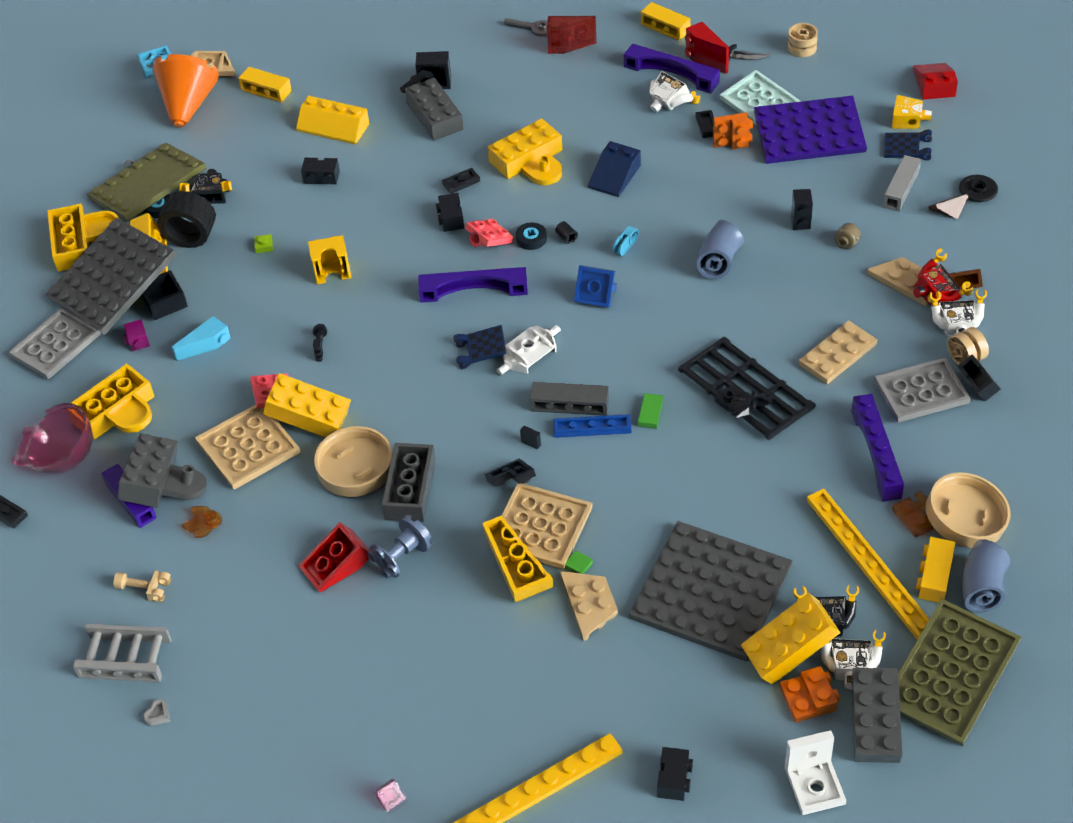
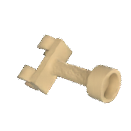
[113,571,172,603]

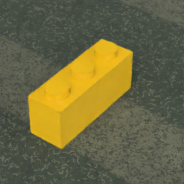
[641,2,690,41]
[238,67,292,103]
[916,537,955,603]

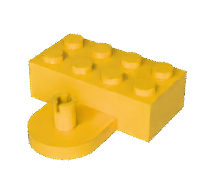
[487,118,563,185]
[47,203,119,272]
[67,364,155,440]

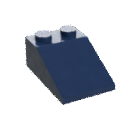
[588,141,641,197]

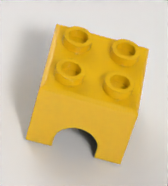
[308,235,351,285]

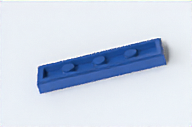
[553,414,631,438]

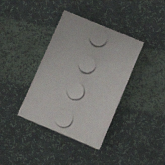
[9,308,101,380]
[874,357,970,423]

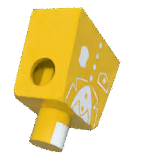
[892,95,932,129]

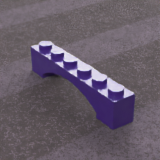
[624,43,720,94]
[418,267,528,303]
[851,394,904,502]

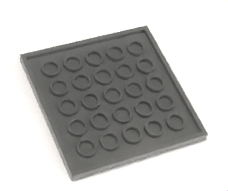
[45,217,178,335]
[629,521,792,662]

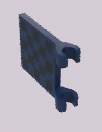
[884,129,932,160]
[453,325,507,369]

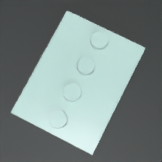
[720,70,801,126]

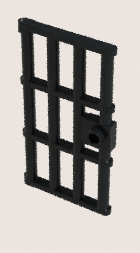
[678,336,816,440]

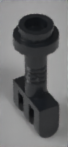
[313,324,327,362]

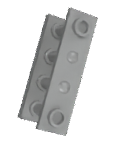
[73,623,172,682]

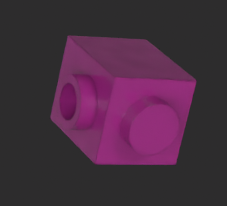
[123,319,150,351]

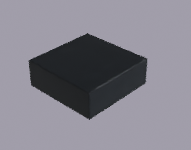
[520,425,541,450]

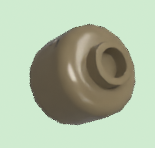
[835,223,861,249]

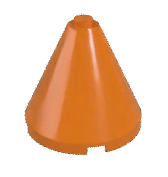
[153,54,219,127]

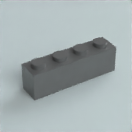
[530,382,609,416]

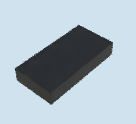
[695,110,714,138]

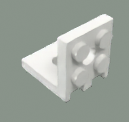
[785,730,846,815]

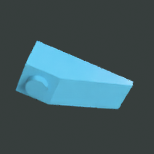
[171,316,231,361]

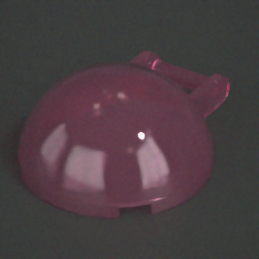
[12,403,93,474]

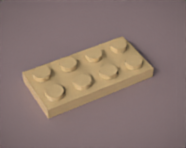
[799,320,878,385]

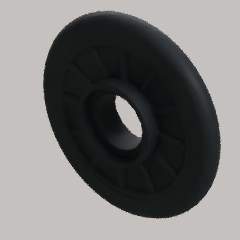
[959,174,998,202]

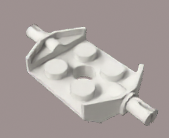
[496,325,561,376]

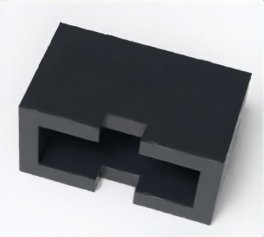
[301,157,340,185]
[791,189,813,230]
[436,193,465,232]
[957,354,1001,401]
[657,747,693,801]

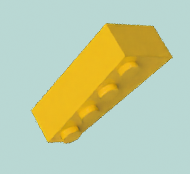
[482,515,553,603]

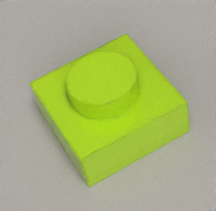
[254,234,273,253]

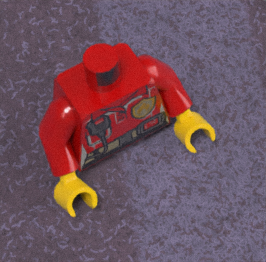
[913,248,973,305]

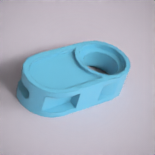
[612,226,639,256]

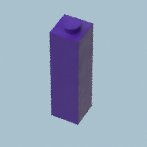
[101,464,157,528]

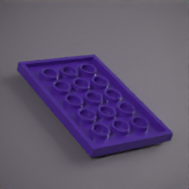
[754,96,867,164]

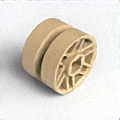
[787,23,818,57]
[947,327,989,365]

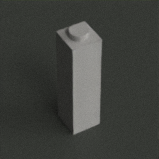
[883,155,921,212]

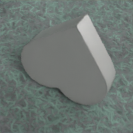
[143,699,171,726]

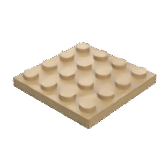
[195,404,301,490]
[488,483,593,569]

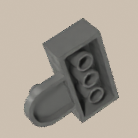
[118,433,207,508]

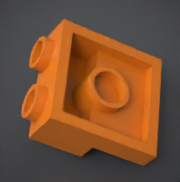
[713,112,753,149]
[779,666,840,723]

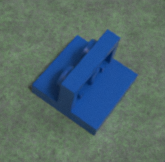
[574,265,617,308]

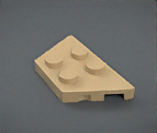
[190,51,236,76]
[867,257,928,306]
[560,571,618,641]

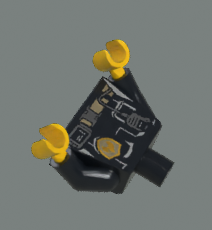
[179,169,232,204]
[792,585,859,642]

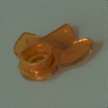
[182,506,222,538]

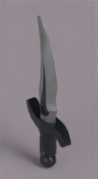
[729,44,772,61]

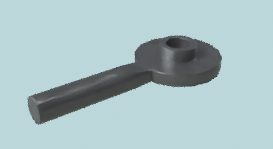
[504,18,553,36]

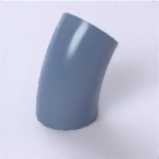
[697,220,744,279]
[962,539,1011,613]

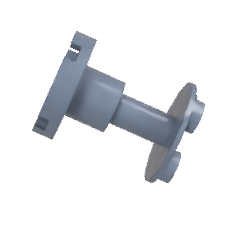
[367,515,433,578]

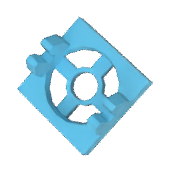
[137,45,171,79]

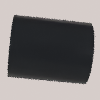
[555,221,578,244]

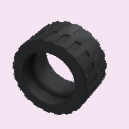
[157,191,216,248]

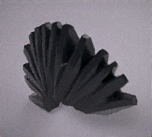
[729,391,775,418]

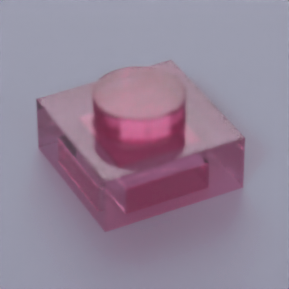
[374,779,406,812]

